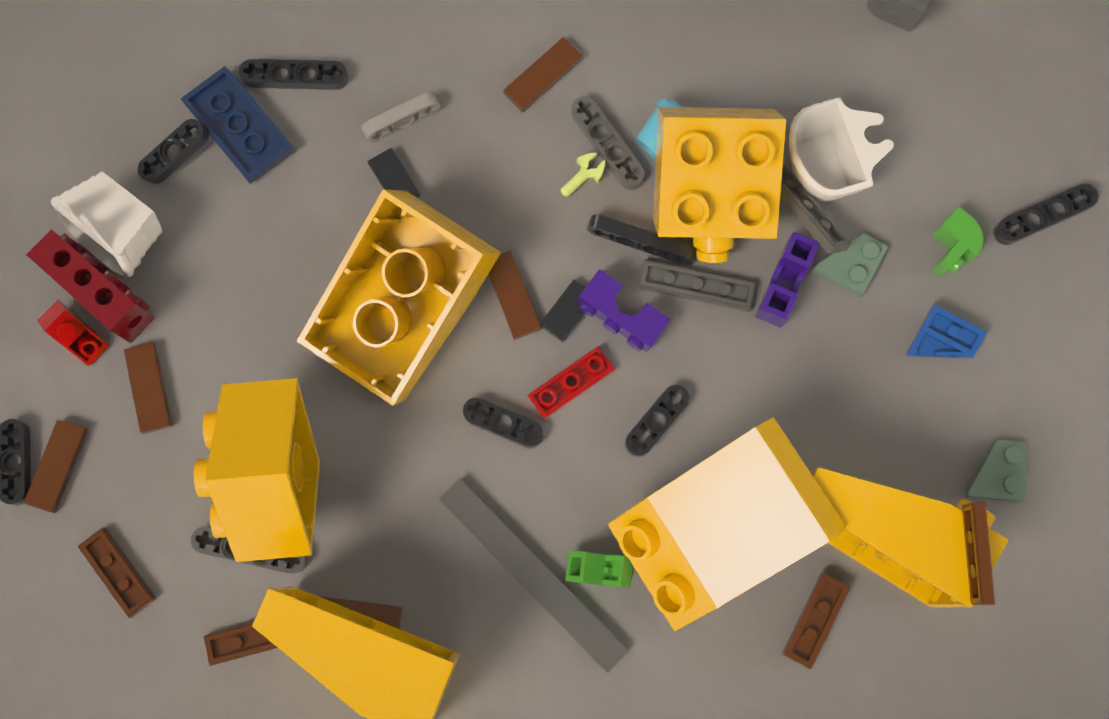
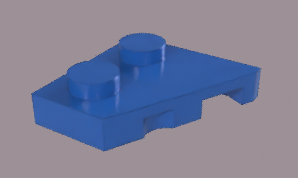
[906,305,987,358]

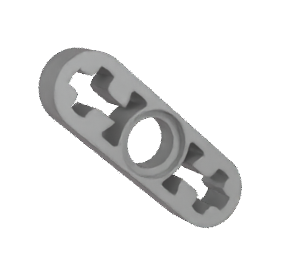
[361,92,440,143]

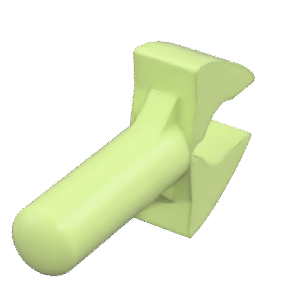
[560,153,605,197]

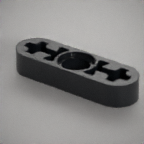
[138,119,209,184]
[625,385,689,457]
[463,398,543,449]
[0,419,31,506]

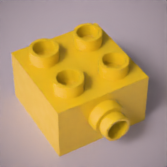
[653,107,786,263]
[194,378,320,562]

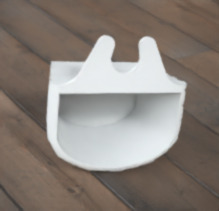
[789,97,894,202]
[51,171,163,278]

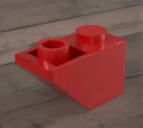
[37,300,110,366]

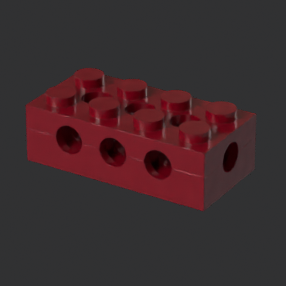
[26,229,155,343]

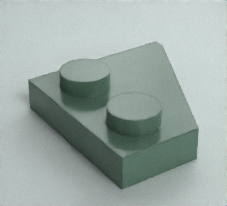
[812,233,888,297]
[965,440,1027,502]

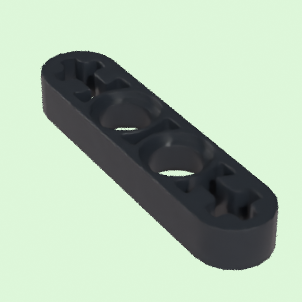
[239,59,349,90]
[993,184,1099,245]
[587,214,696,265]

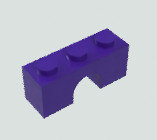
[754,231,820,328]
[577,269,670,352]

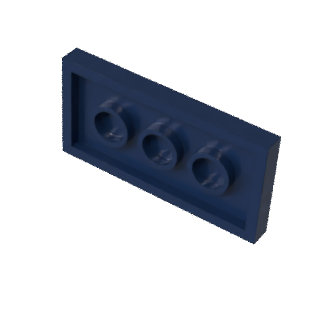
[180,66,295,184]

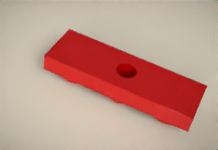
[527,346,615,420]

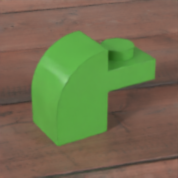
[932,206,983,277]
[565,551,633,588]

